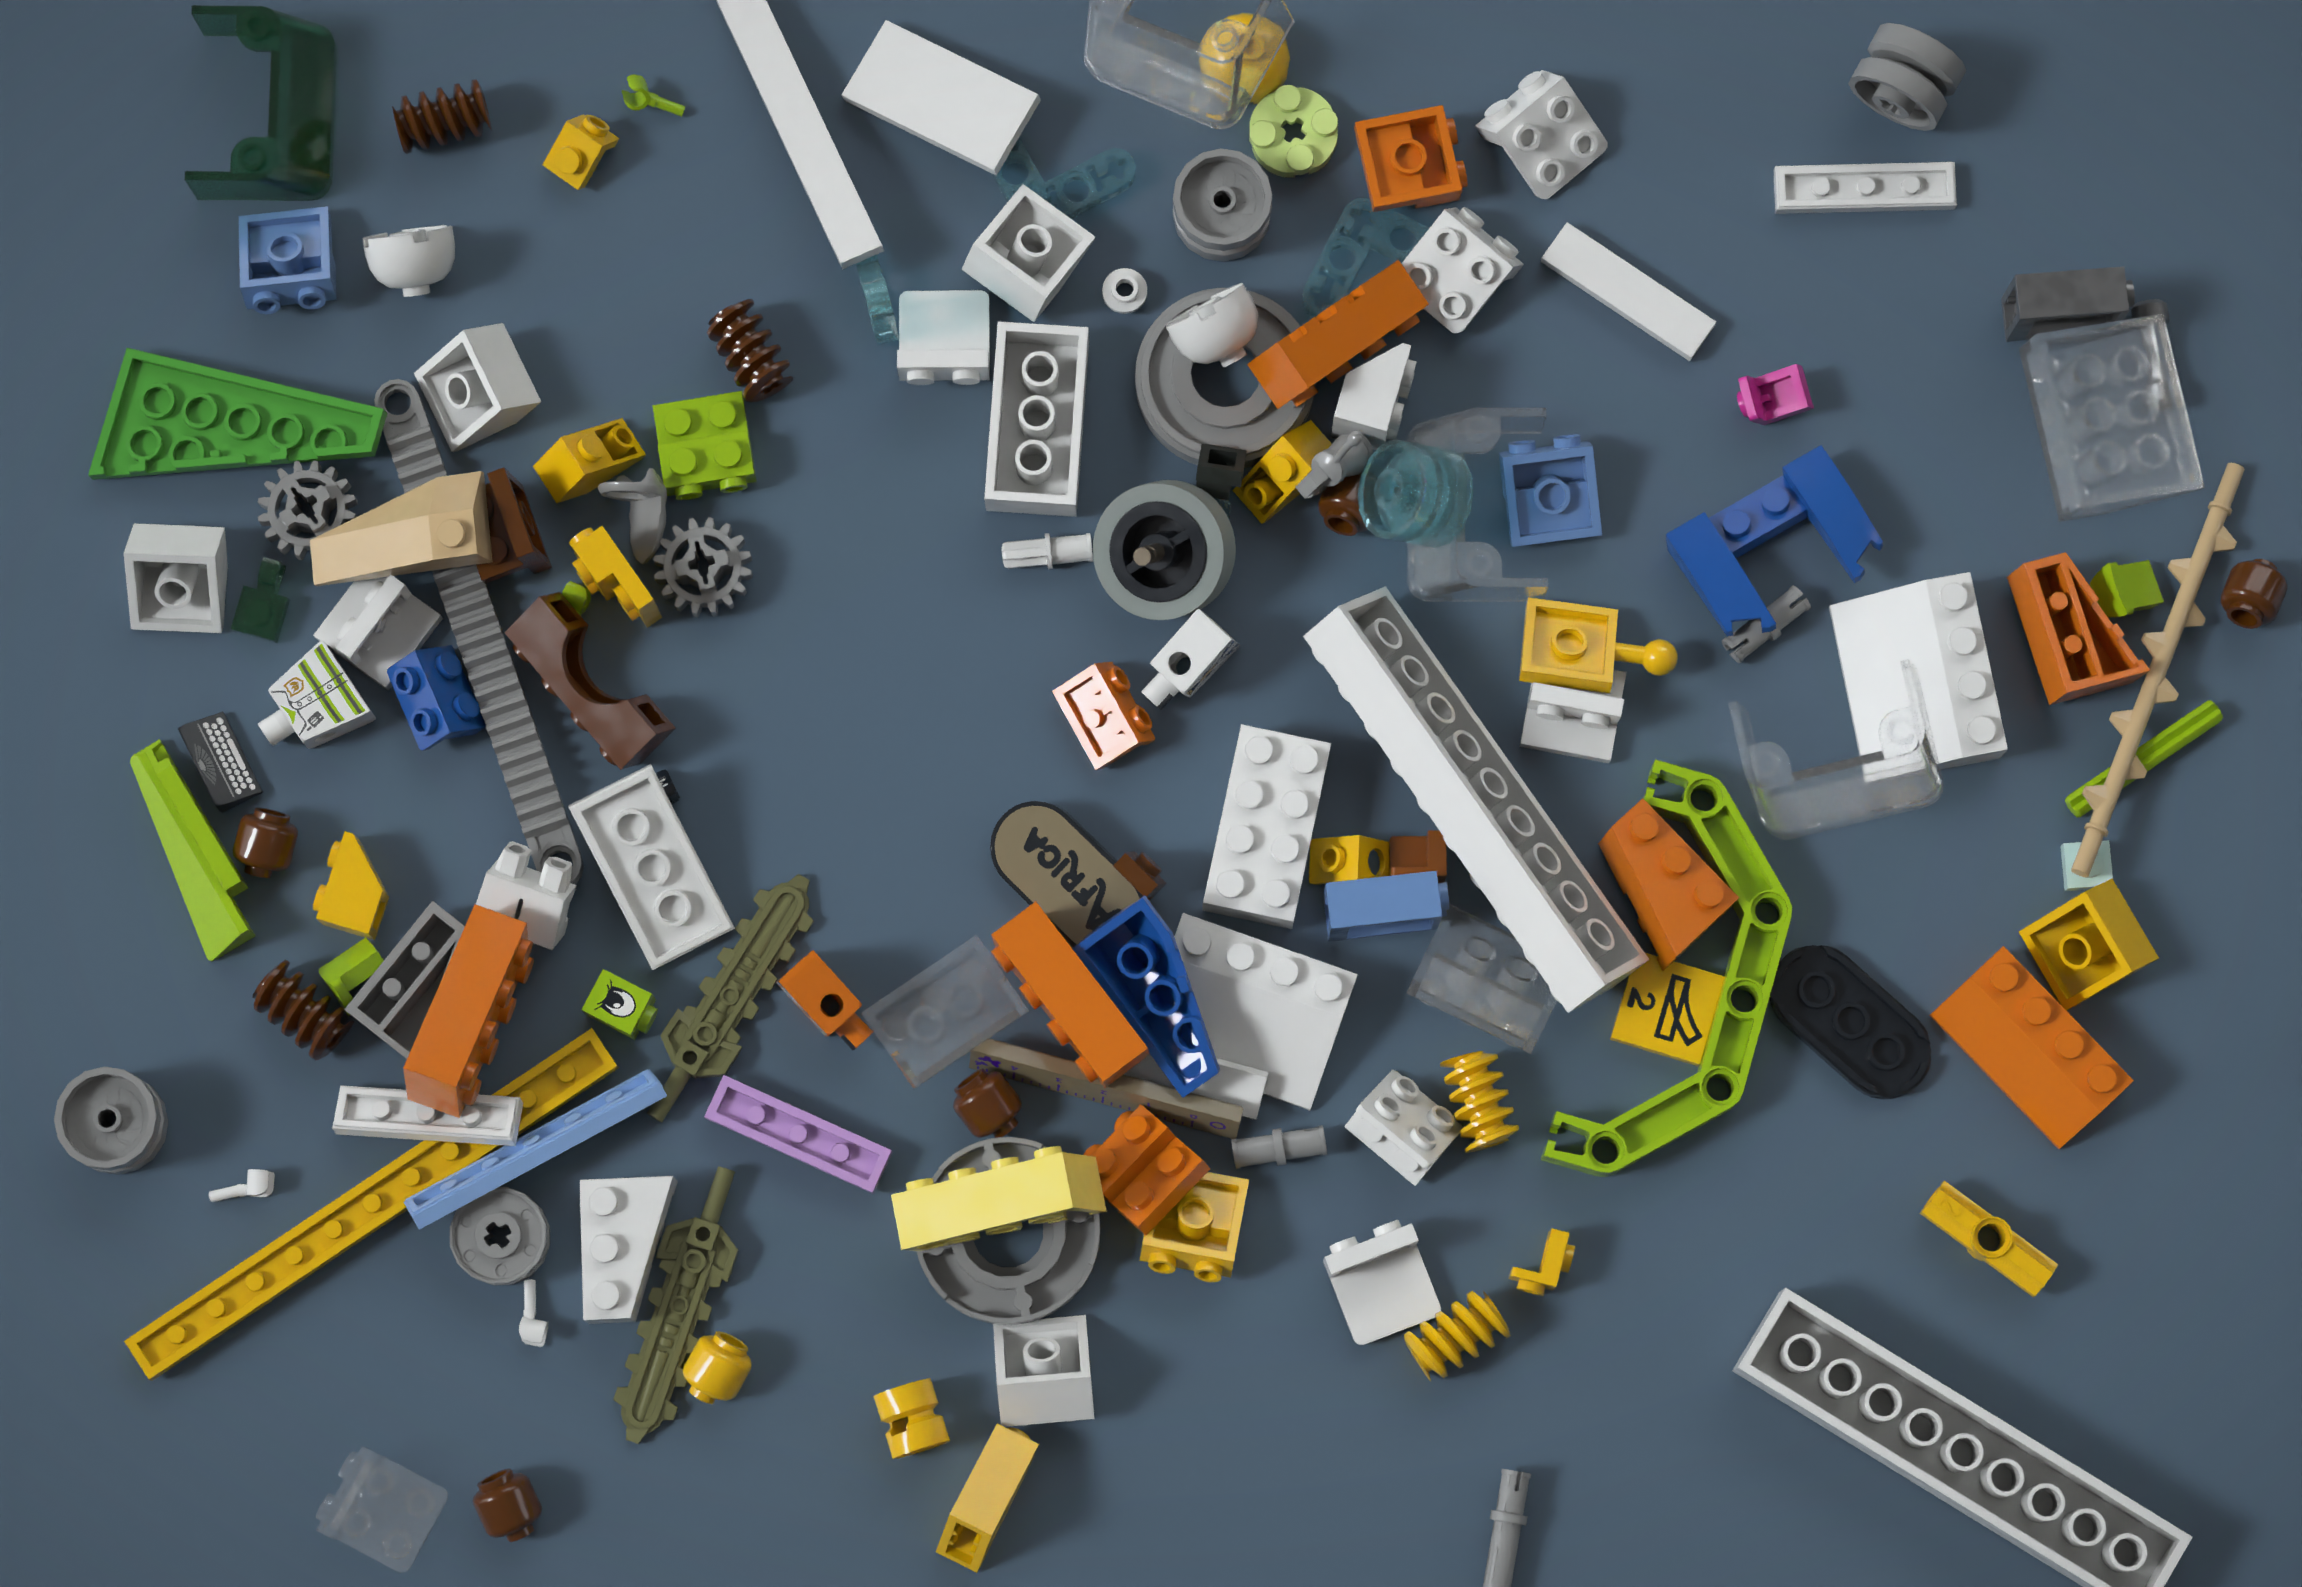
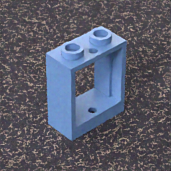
[1323,871,1449,942]

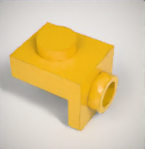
[542,114,619,190]
[1509,1228,1575,1296]

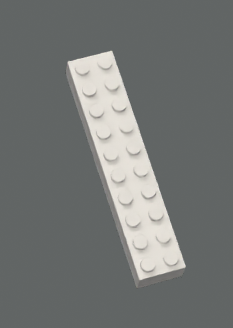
[1303,586,1649,1013]
[1732,1288,2193,1587]

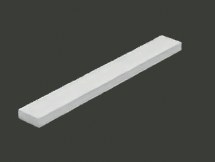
[716,0,884,270]

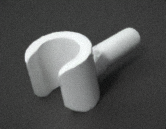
[209,1169,275,1202]
[519,1279,548,1347]

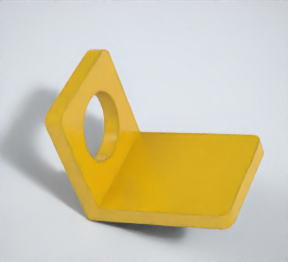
[1309,835,1390,885]

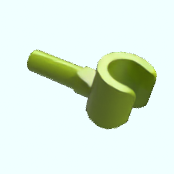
[622,74,685,117]
[562,581,592,616]

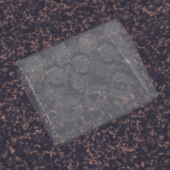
[2019,314,2205,522]

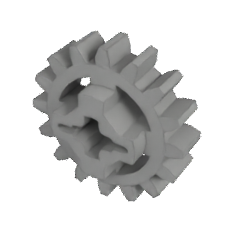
[258,460,358,560]
[654,517,753,618]

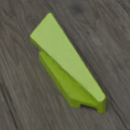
[130,739,256,961]

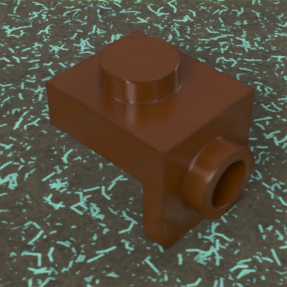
[1113,851,1167,901]

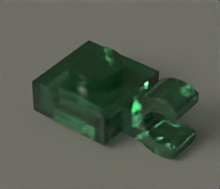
[231,557,290,643]

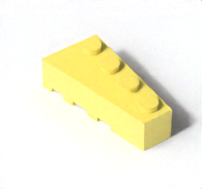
[891,1146,1107,1252]

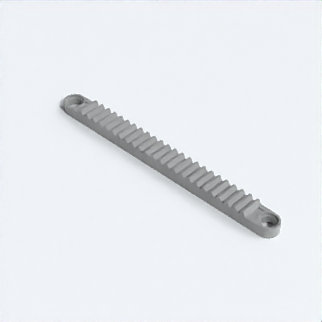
[374,379,584,884]

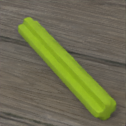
[2065,700,2223,818]

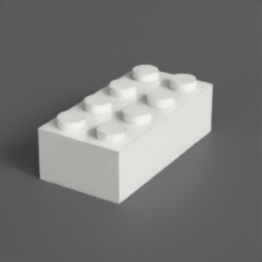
[984,321,1089,517]
[1203,724,1331,929]

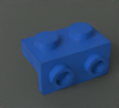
[387,645,486,751]

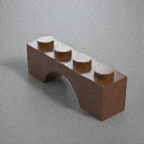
[504,592,676,770]

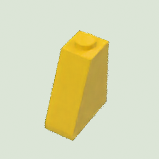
[936,1423,1039,1573]

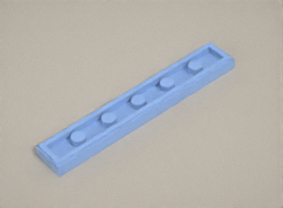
[404,1069,667,1230]

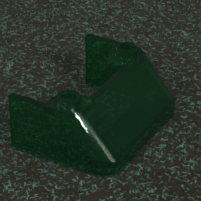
[184,5,337,201]

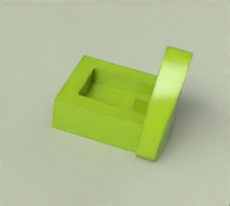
[2089,560,2164,617]
[318,937,384,1017]

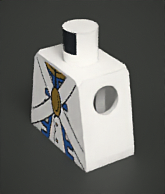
[1141,608,1241,710]

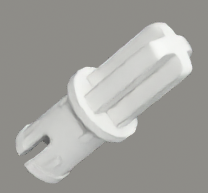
[1002,533,1093,570]

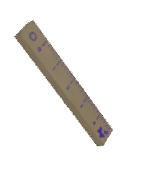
[969,1035,1244,1139]

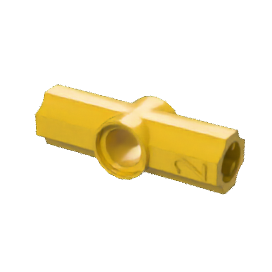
[1919,1181,2058,1297]

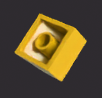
[2019,878,2159,1011]

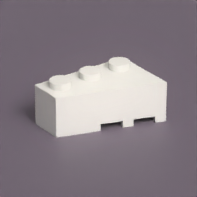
[580,1176,678,1324]

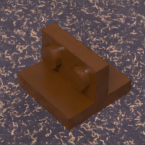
[476,467,552,584]

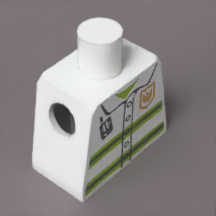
[258,640,376,749]

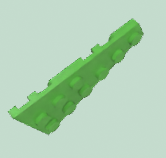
[88,348,387,480]

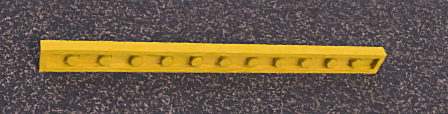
[124,1028,619,1381]

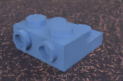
[239,206,337,314]
[1499,434,1602,547]

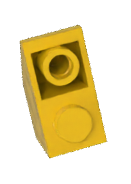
[533,418,646,503]
[1232,420,1332,524]
[313,831,389,940]

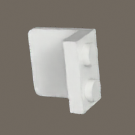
[1475,70,1607,199]
[1401,207,1524,333]
[897,290,990,385]
[1323,1220,1441,1345]

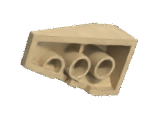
[310,471,493,586]

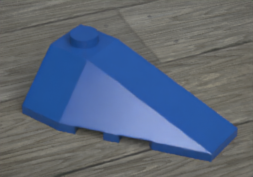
[1072,896,1221,1098]

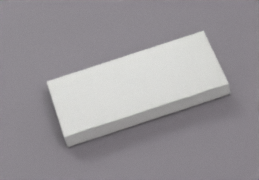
[842,20,1041,176]
[568,764,735,970]

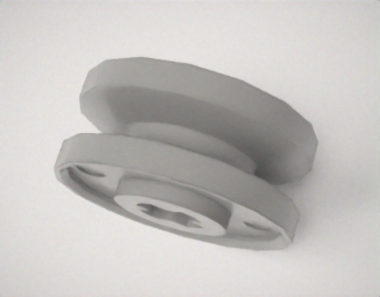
[450,1187,550,1286]

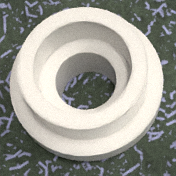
[1102,268,1147,314]

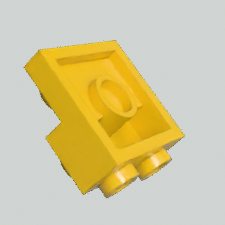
[569,526,662,628]
[1140,1172,1249,1282]

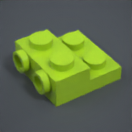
[652,391,757,500]

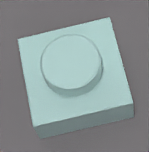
[2060,840,2113,891]

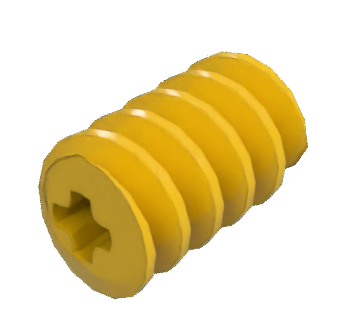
[1440,1051,1519,1153]
[1404,1291,1511,1381]

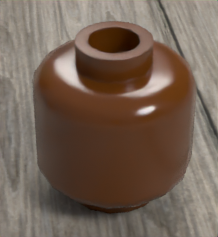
[1318,468,1384,536]
[2220,559,2287,629]
[233,807,298,878]
[953,1068,1022,1138]
[472,1468,542,1542]

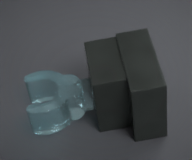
[1196,443,1247,519]

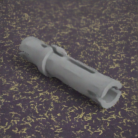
[1483,1469,1531,1587]

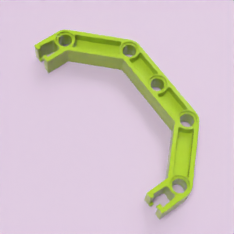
[1541,759,1792,1177]

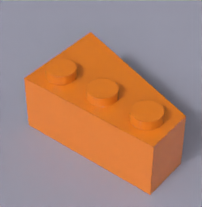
[2007,552,2150,705]
[1598,798,1739,971]

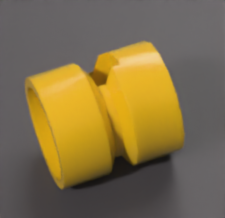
[874,1378,950,1459]

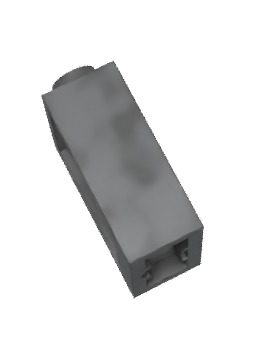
[2001,266,2135,342]

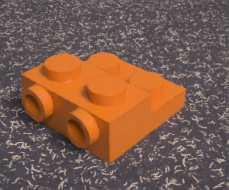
[1354,105,1468,212]
[1083,1104,1211,1236]

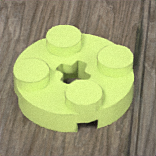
[1249,85,1338,177]

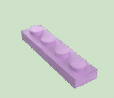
[704,1075,893,1194]

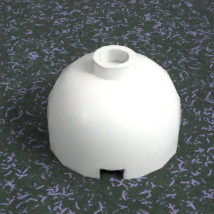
[362,225,455,297]
[1166,283,1258,367]

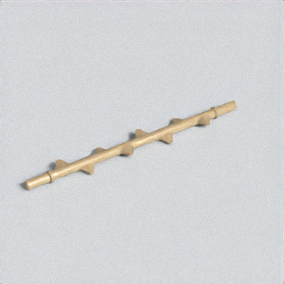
[2071,463,2245,877]

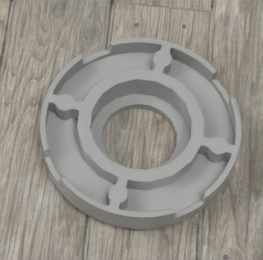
[1135,288,1316,468]
[916,1137,1101,1325]

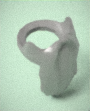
[598,468,667,564]

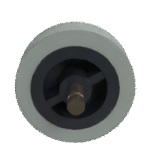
[1093,480,1236,620]

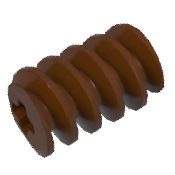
[392,79,492,154]
[707,299,793,402]
[252,959,354,1061]

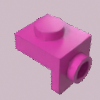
[1737,364,1814,425]

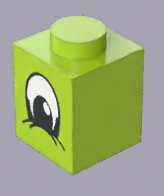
[581,969,658,1040]

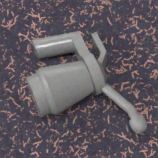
[1295,431,1374,499]

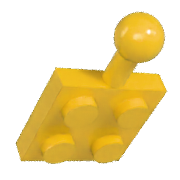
[1519,597,1678,693]

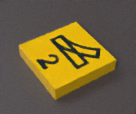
[1610,952,1725,1066]

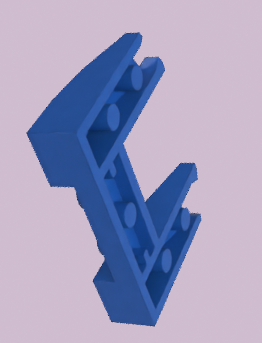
[1666,445,1883,636]

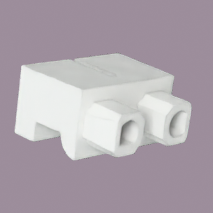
[476,841,577,950]

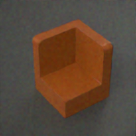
[1389,830,1447,883]

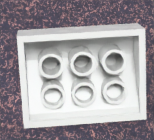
[1829,572,2008,783]
[1174,913,1358,1111]

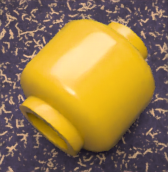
[683,1331,752,1404]

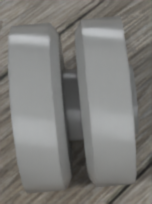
[1848,23,1966,131]
[1173,148,1272,262]
[54,1066,168,1175]

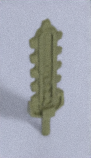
[647,873,814,1123]
[613,1166,739,1444]

